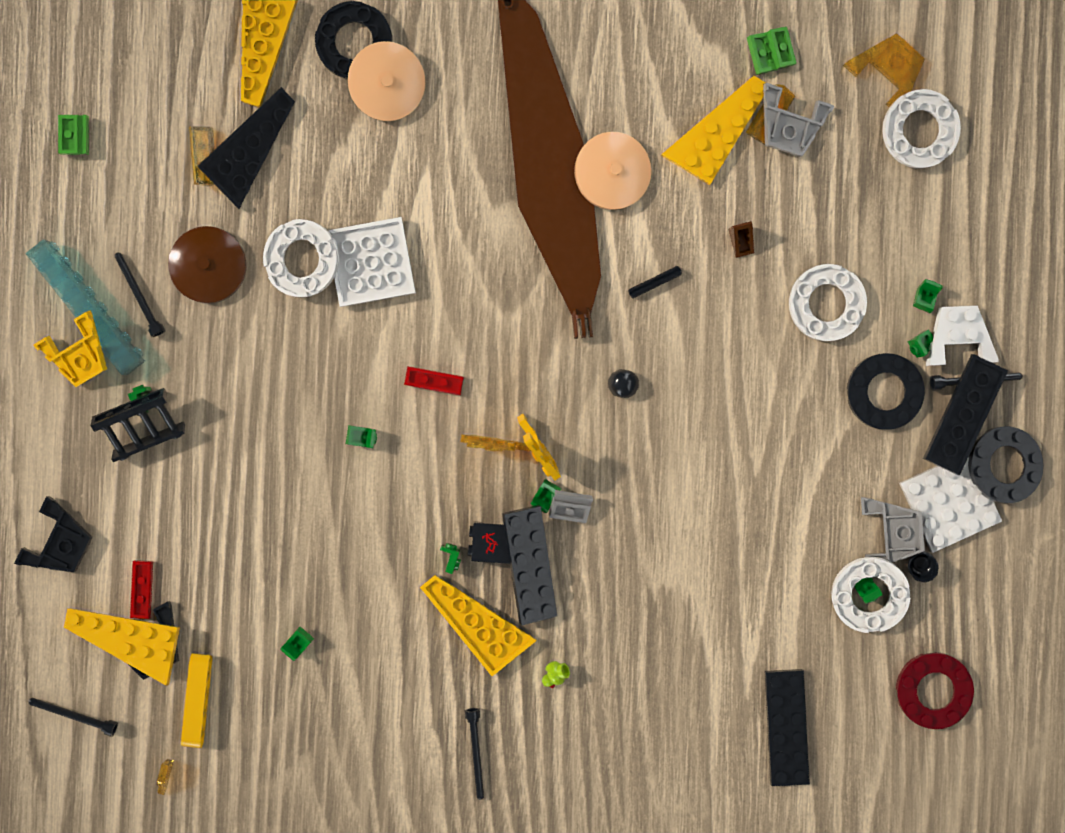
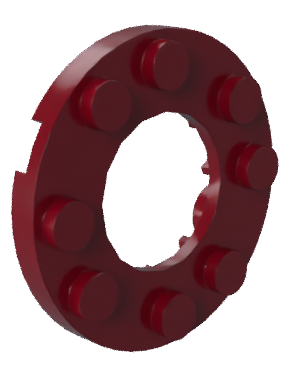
[896,652,974,729]

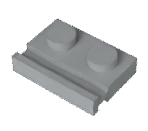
[548,490,593,523]

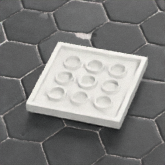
[328,217,416,307]
[899,457,1002,553]

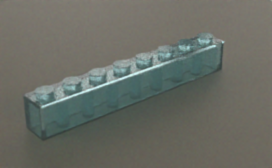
[25,239,145,375]

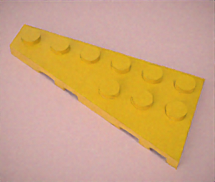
[241,0,298,108]
[661,76,766,185]
[420,574,537,676]
[64,608,180,686]

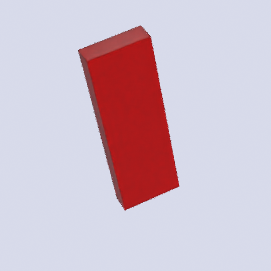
[404,366,464,396]
[130,560,154,619]

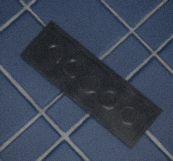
[923,354,1008,475]
[502,505,557,625]
[764,669,810,786]

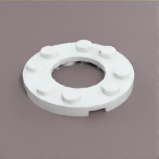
[883,89,961,168]
[263,219,339,297]
[789,264,867,341]
[831,557,911,633]

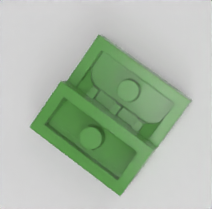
[747,26,797,75]

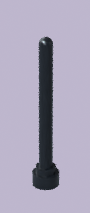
[115,252,166,337]
[930,372,1023,391]
[28,698,118,737]
[465,708,484,800]

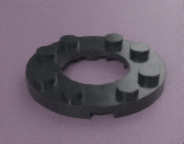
[315,1,393,79]
[847,353,925,430]
[968,426,1044,503]

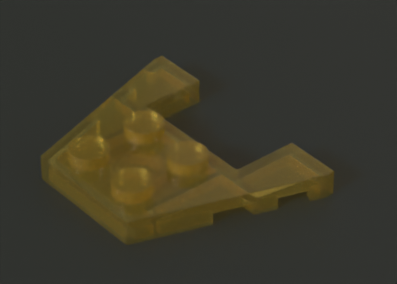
[843,33,925,108]
[460,434,531,451]

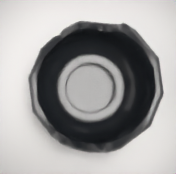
[608,369,639,398]
[908,551,939,583]

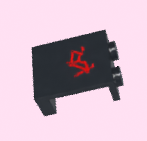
[468,521,510,564]

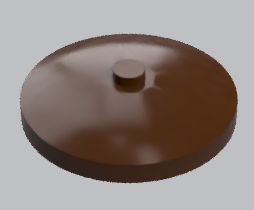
[168,226,247,303]

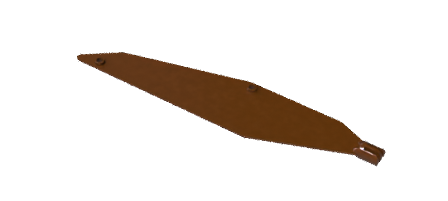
[498,0,601,339]

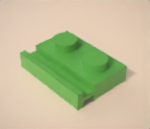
[58,115,89,155]

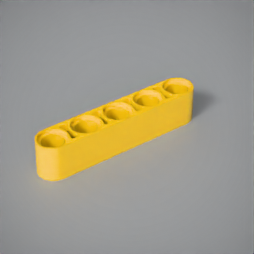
[181,653,212,748]

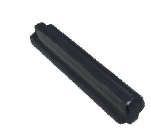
[628,266,682,299]

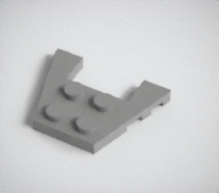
[763,83,834,157]
[861,497,925,563]

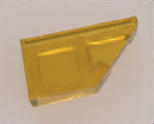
[157,759,174,795]

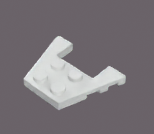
[926,306,999,366]

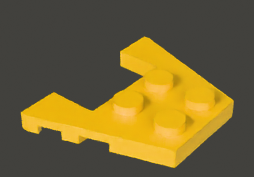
[34,310,107,387]
[517,414,561,481]

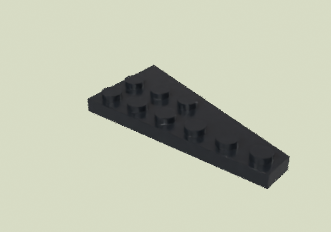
[197,87,295,209]

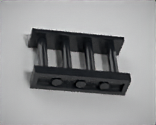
[90,388,185,462]

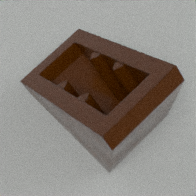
[728,221,755,258]

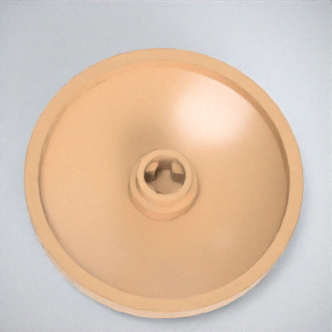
[348,41,425,121]
[575,132,651,210]

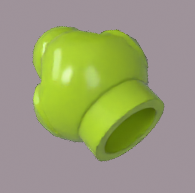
[542,661,570,688]

